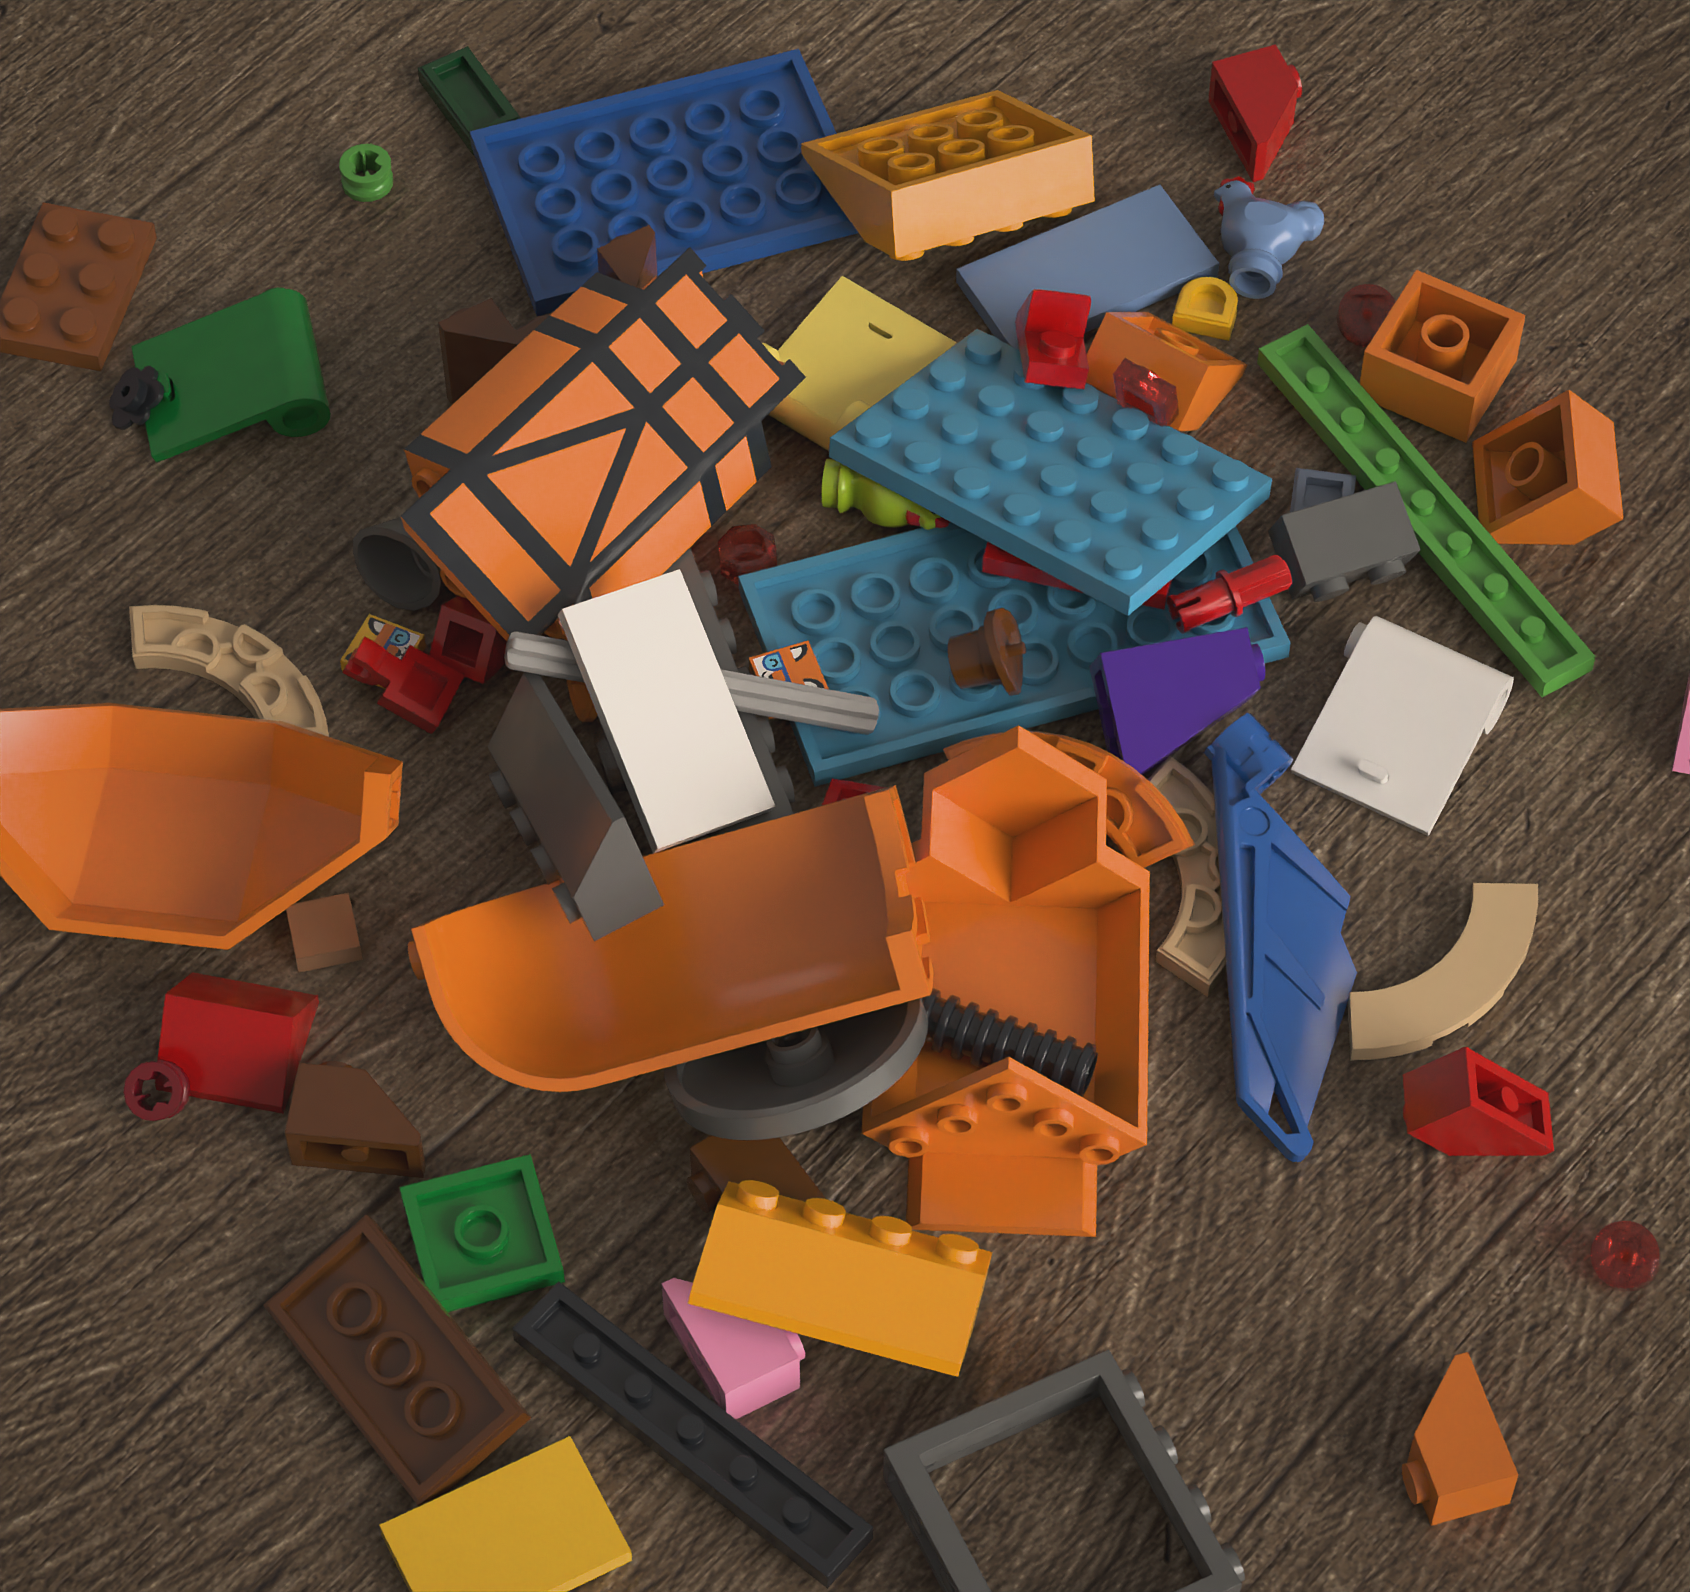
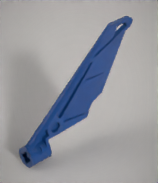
[1204,713,1357,1162]

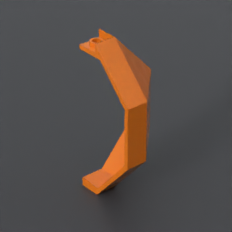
[0,703,403,950]

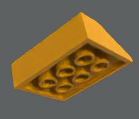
[801,90,1095,261]

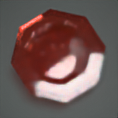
[718,524,777,586]

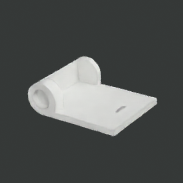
[1291,616,1514,836]

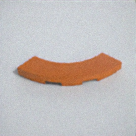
[943,731,1195,868]

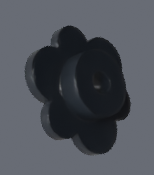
[109,366,164,430]

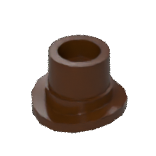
[948,608,1026,696]

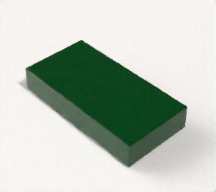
[418,46,521,155]

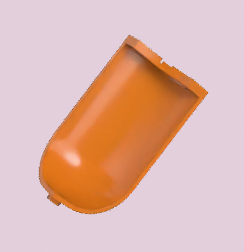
[408,785,933,1092]

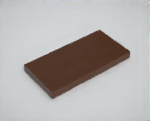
[263,1214,532,1506]

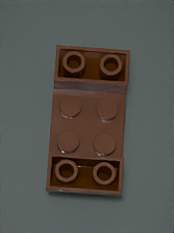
[438,225,658,405]

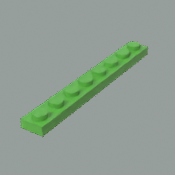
[1257,324,1596,698]

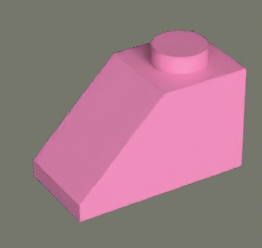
[662,1278,805,1419]

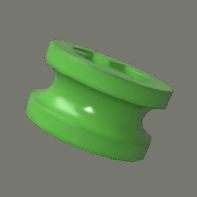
[339,144,393,202]

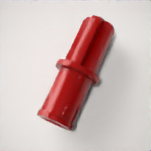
[1167,555,1292,634]

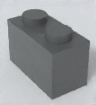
[1268,481,1420,602]

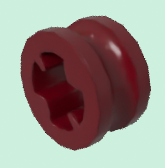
[123,1060,191,1121]

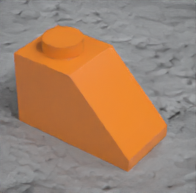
[1402,1352,1518,1526]

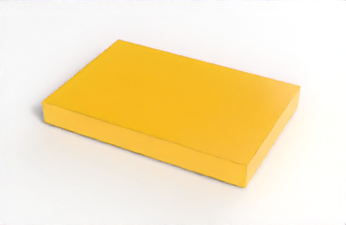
[379,1436,632,1592]

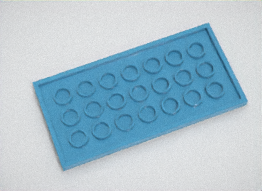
[738,522,1291,787]

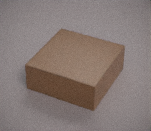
[286,893,363,973]

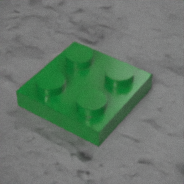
[399,1154,565,1312]

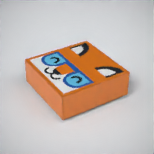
[749,640,829,719]

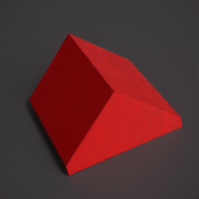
[155,972,319,1114]

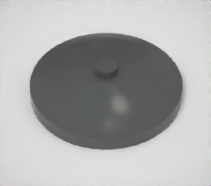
[664,998,928,1140]

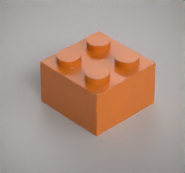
[1360,270,1526,443]

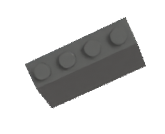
[487,672,664,941]

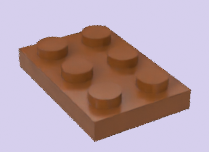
[0,202,157,371]

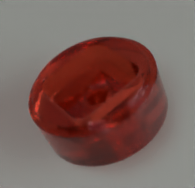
[1337,284,1396,347]
[1590,1221,1661,1291]

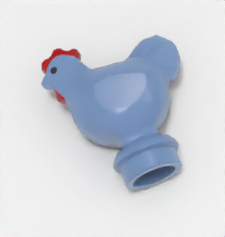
[1214,176,1324,299]

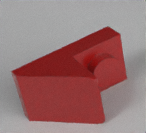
[1015,289,1091,389]

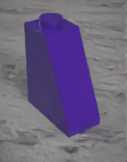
[1089,627,1265,775]

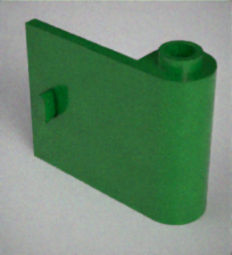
[131,287,331,463]

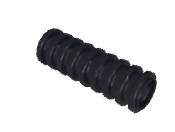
[922,988,1098,1097]

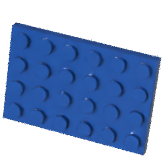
[470,49,858,316]

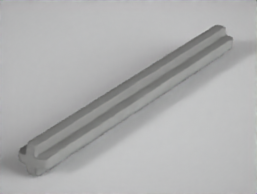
[504,631,879,735]

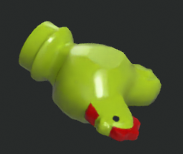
[822,459,950,530]

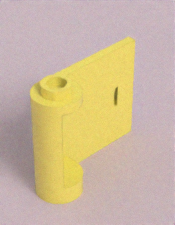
[762,276,957,451]

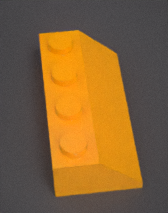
[688,1180,993,1377]

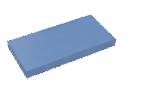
[956,184,1219,350]

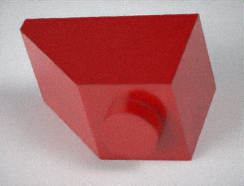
[1208,44,1302,182]
[1402,1046,1554,1156]

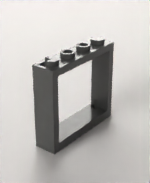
[883,1349,1245,1592]

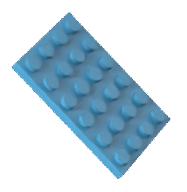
[829,329,1272,616]

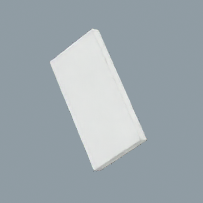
[558,569,776,854]

